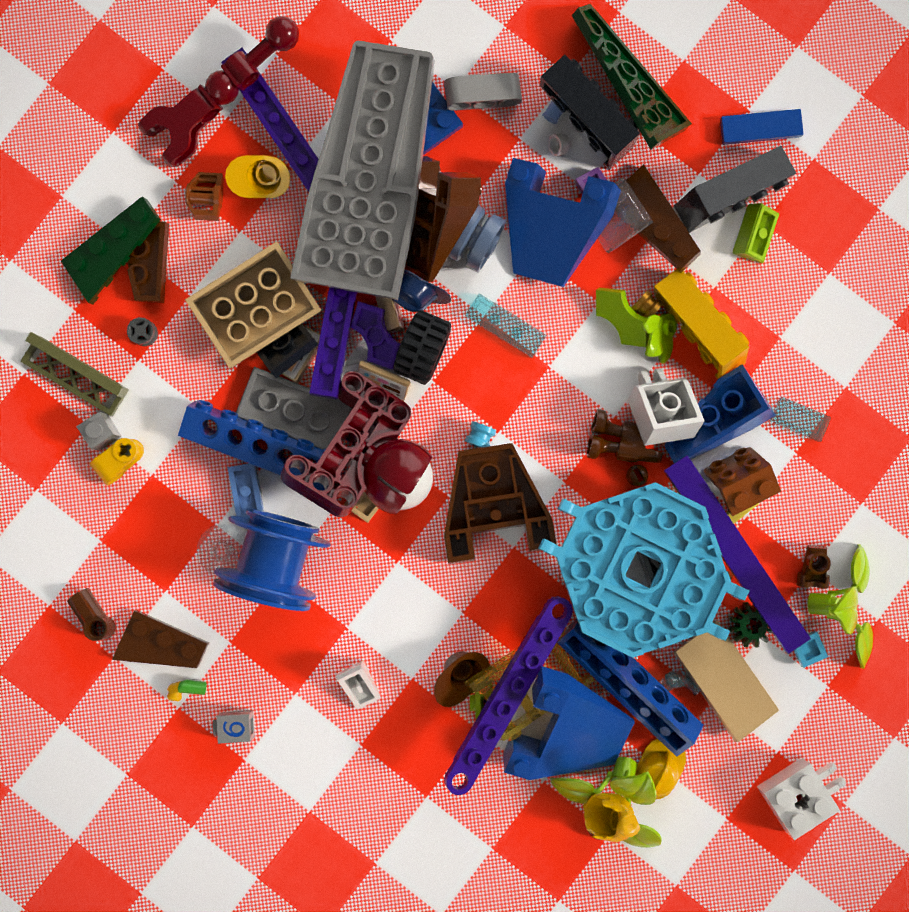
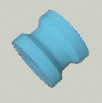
[464,421,496,448]

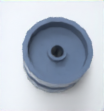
[448,205,506,273]

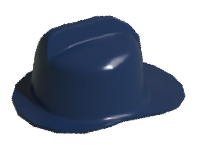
[392,269,452,312]

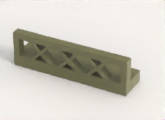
[20,332,129,417]

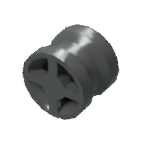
[127,317,158,347]

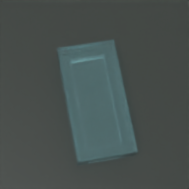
[770,396,831,442]

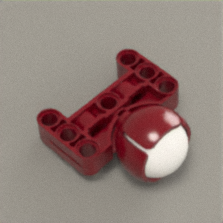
[281,371,433,517]

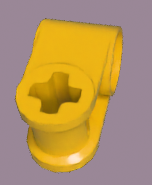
[90,438,144,486]

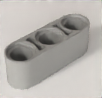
[444,73,522,111]

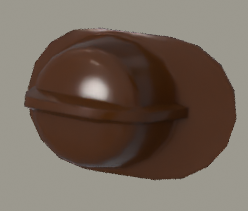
[434,651,490,707]

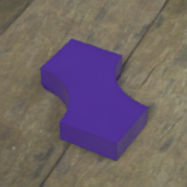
[351,301,401,370]

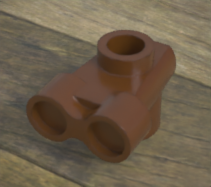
[796,545,831,589]

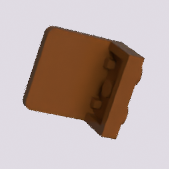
[704,447,782,516]

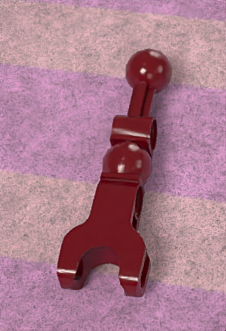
[138,16,299,167]

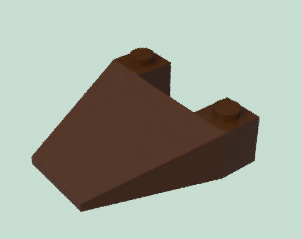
[405,156,482,282]
[444,443,557,565]

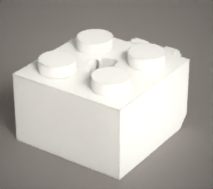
[627,368,704,446]
[757,758,847,841]

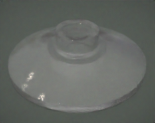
[197,524,245,576]

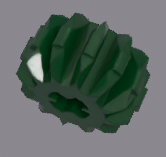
[728,602,772,648]

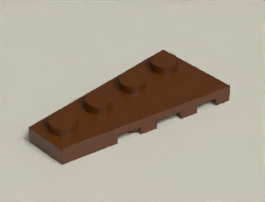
[614,164,701,273]

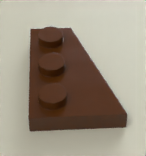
[112,610,210,668]

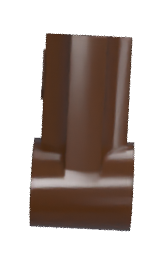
[67,588,115,641]

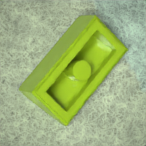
[732,203,780,263]

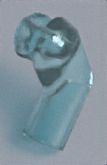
[661,670,700,696]

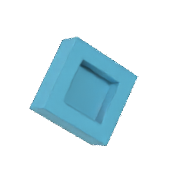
[794,631,828,668]

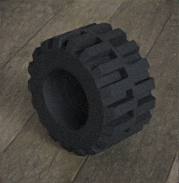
[394,310,451,385]

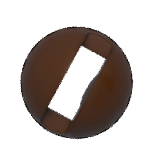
[626,465,648,486]

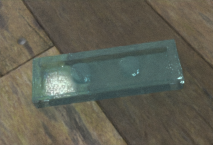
[465,293,547,359]

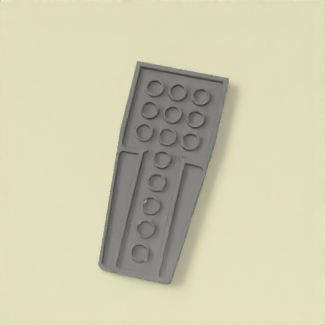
[290,40,435,300]

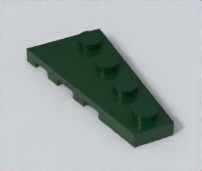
[61,196,161,305]

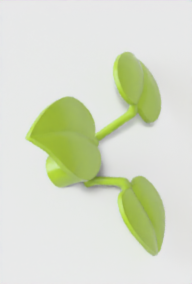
[807,544,873,669]
[550,757,662,848]

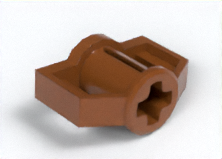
[185,172,224,221]

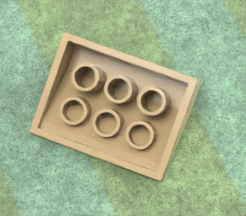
[185,241,321,369]

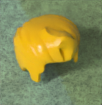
[583,793,640,843]

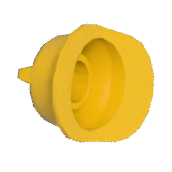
[225,155,291,198]
[635,738,686,799]

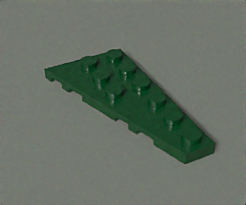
[571,3,692,150]

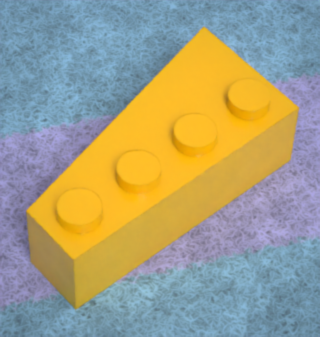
[654,269,749,379]

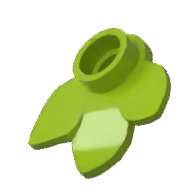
[642,313,677,364]

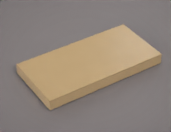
[673,621,779,742]

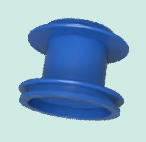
[213,509,331,611]

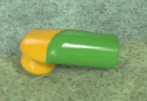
[167,680,207,701]

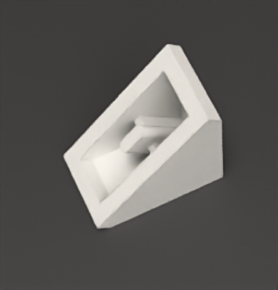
[336,660,381,710]

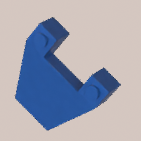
[505,158,621,287]
[503,666,635,780]

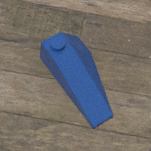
[664,364,776,463]

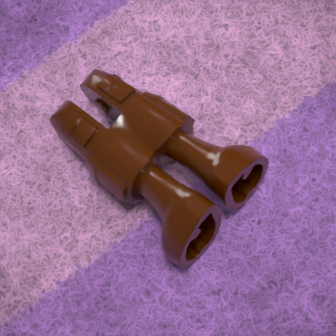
[586,409,665,463]

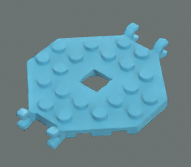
[538,482,749,658]

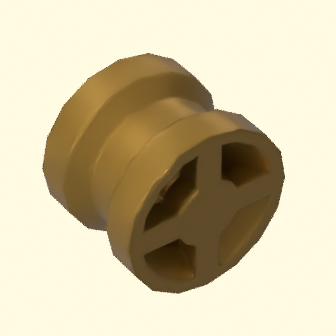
[632,290,664,318]

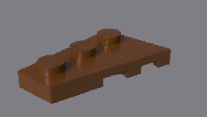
[127,221,169,303]

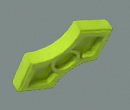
[596,288,649,347]

